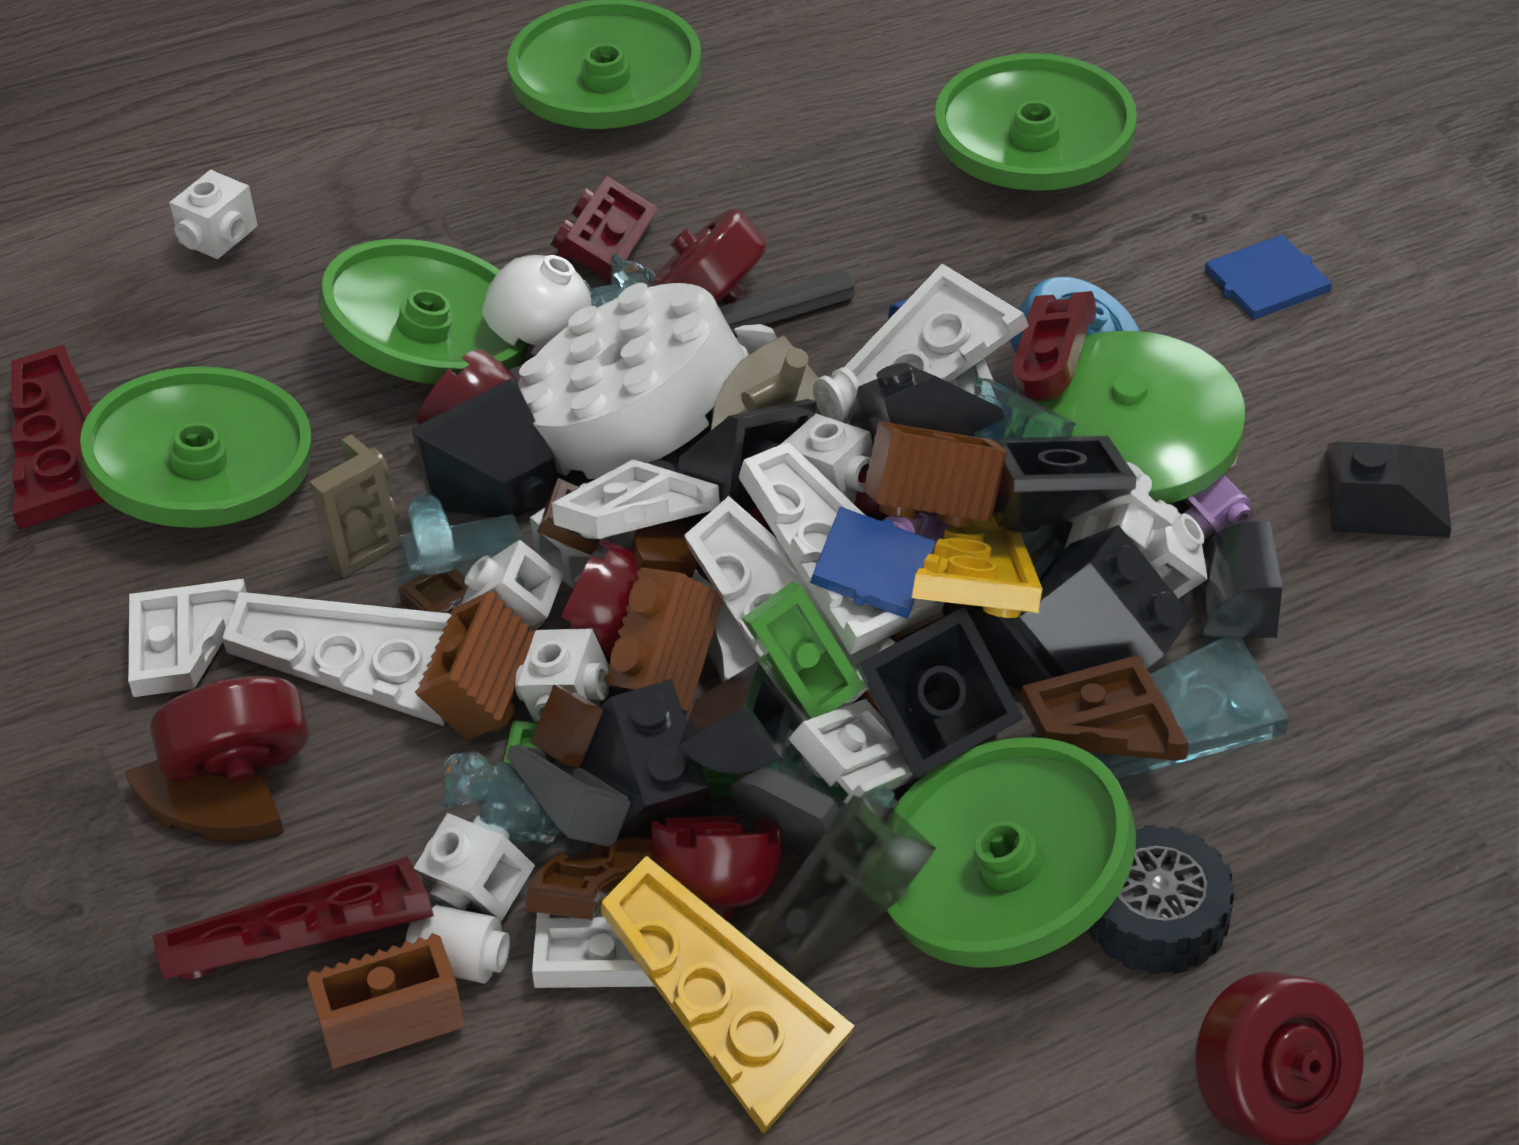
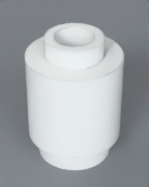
[406,905,510,983]

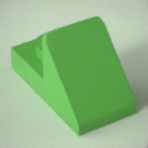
[741,581,865,720]

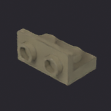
[309,434,401,579]

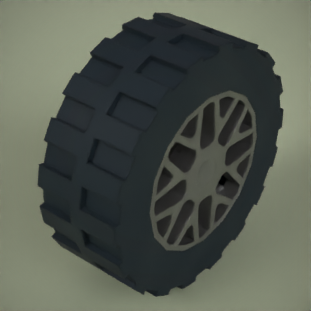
[1089,825,1235,975]

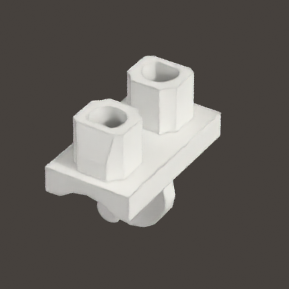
[1066,462,1178,551]

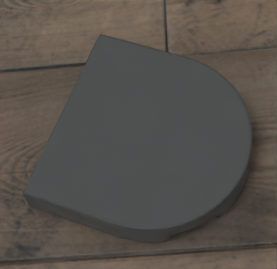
[730,766,862,881]

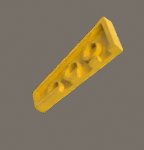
[912,516,1042,618]
[601,856,854,1135]

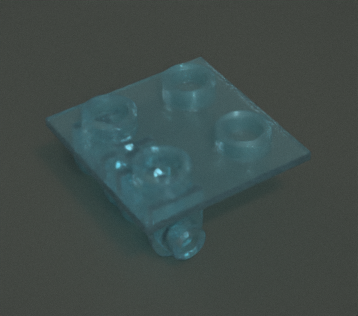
[400,494,527,574]

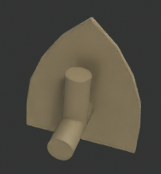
[711,335,851,430]

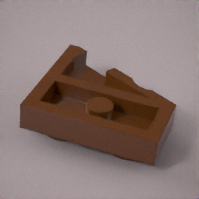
[1021,655,1189,761]

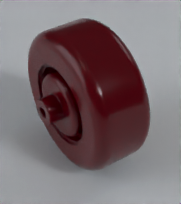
[649,208,767,304]
[150,676,309,783]
[1195,971,1364,1145]

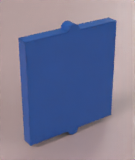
[1205,234,1332,320]
[810,506,935,619]

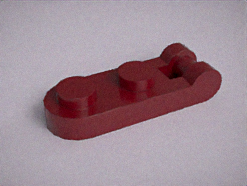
[1012,291,1096,401]

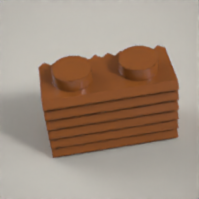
[864,421,1008,527]
[604,567,723,712]
[415,591,535,741]
[307,933,465,1069]

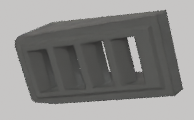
[506,744,631,846]

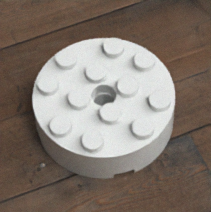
[518,283,745,479]

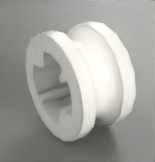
[813,367,861,423]

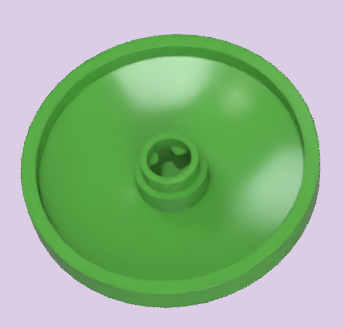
[507,0,702,129]
[935,53,1137,191]
[318,239,530,385]
[1013,331,1245,504]
[80,367,312,528]
[874,737,1136,968]

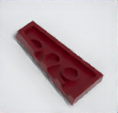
[11,344,105,530]
[153,856,434,980]

